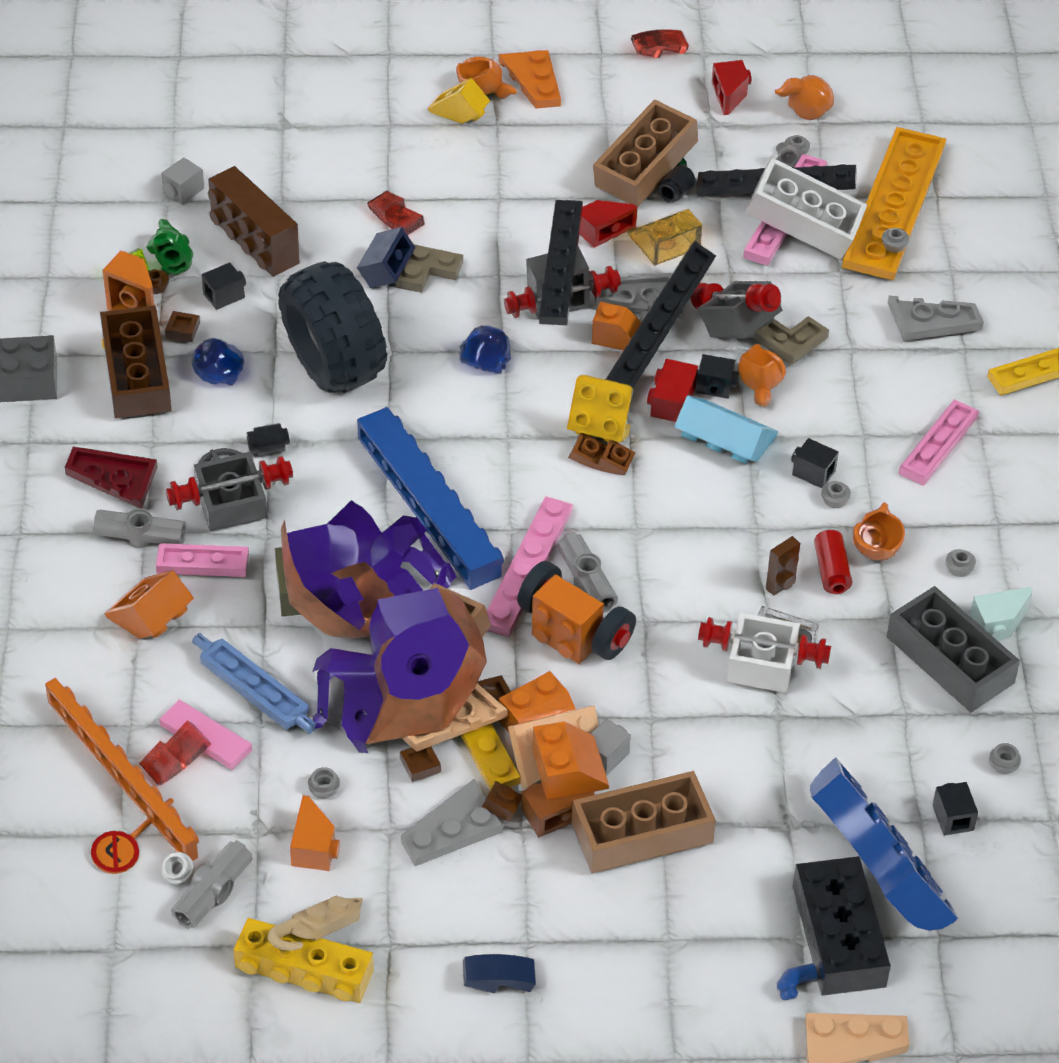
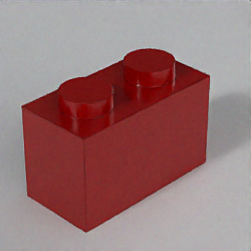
[647,358,699,422]

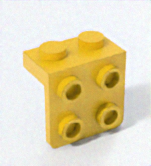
[567,374,633,443]

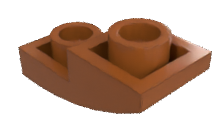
[568,433,636,475]

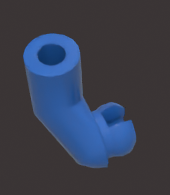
[776,963,817,1000]

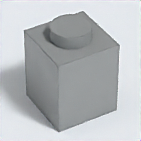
[161,157,204,204]
[591,718,631,776]

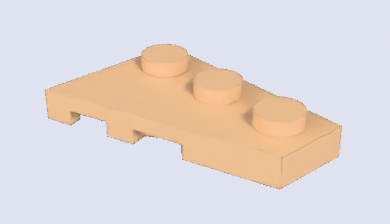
[402,683,508,752]
[508,705,599,788]
[805,1013,909,1063]

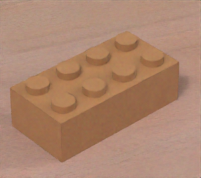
[593,99,698,207]
[571,771,716,874]

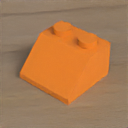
[102,250,154,311]
[104,570,194,639]
[499,671,576,734]
[532,721,609,800]

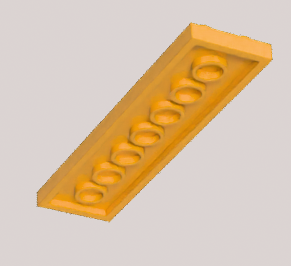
[842,127,947,281]

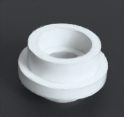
[162,852,194,885]

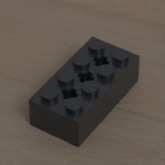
[792,856,891,996]

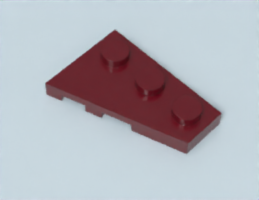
[65,446,158,508]

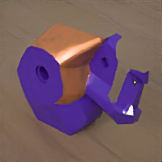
[281,500,457,639]
[312,588,487,754]

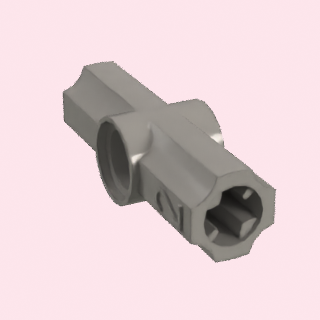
[93,508,187,548]
[557,532,618,613]
[171,840,253,929]

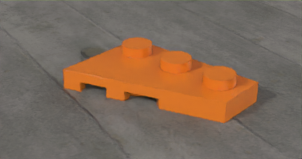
[498,50,561,109]

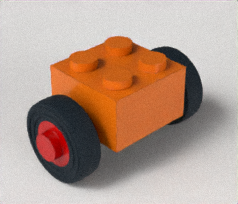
[517,561,636,664]

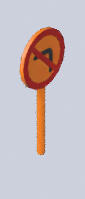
[91,798,174,874]

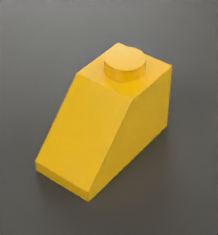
[427,78,490,124]

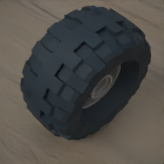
[278,261,388,393]

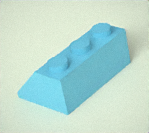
[674,395,778,464]

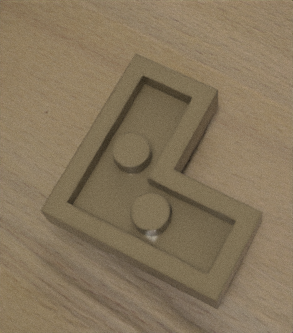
[396,244,463,293]
[751,316,829,365]

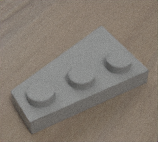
[595,273,683,318]
[888,295,984,341]
[401,779,502,866]

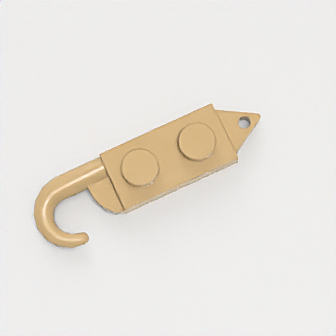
[268,895,363,951]

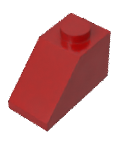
[711,60,752,115]
[579,200,638,248]

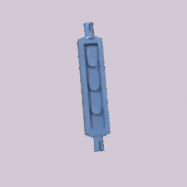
[192,633,317,734]

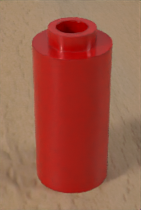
[814,530,853,595]

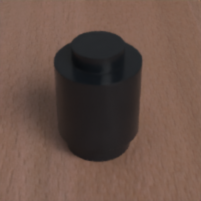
[659,165,696,202]
[246,423,290,456]

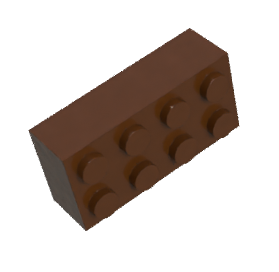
[208,166,300,277]
[100,305,172,418]

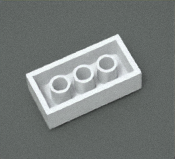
[745,157,867,260]

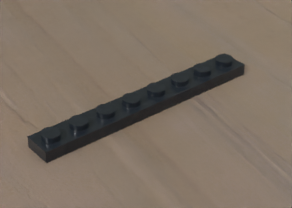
[605,240,716,390]

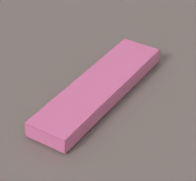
[899,399,979,486]

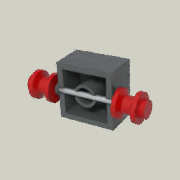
[504,246,621,320]
[690,281,783,340]
[166,451,293,531]

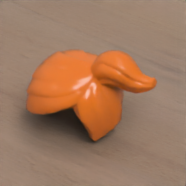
[456,56,517,99]
[775,75,834,120]
[738,344,786,407]
[853,502,905,561]

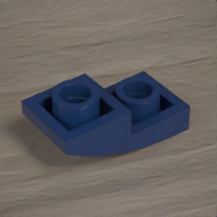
[463,954,536,993]

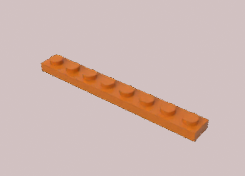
[45,677,199,861]

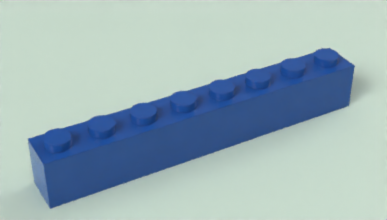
[357,407,504,590]

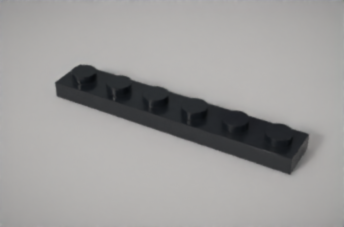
[697,164,857,196]
[539,200,583,326]

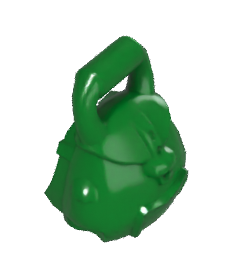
[146,219,193,275]

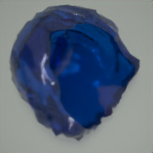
[459,325,511,374]
[192,338,245,386]

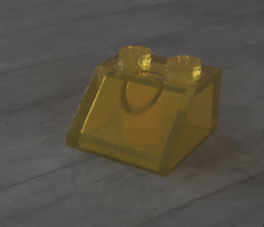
[627,209,702,266]

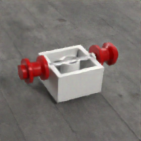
[698,613,832,693]

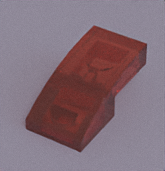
[630,29,689,58]
[367,190,425,235]
[139,720,212,786]

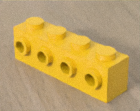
[233,918,374,1003]

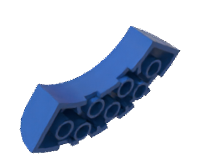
[809,757,958,931]

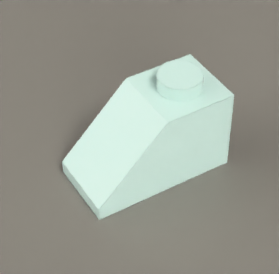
[969,587,1032,641]

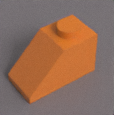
[592,302,641,350]
[290,795,340,871]

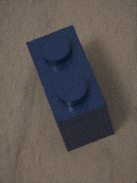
[357,227,416,288]

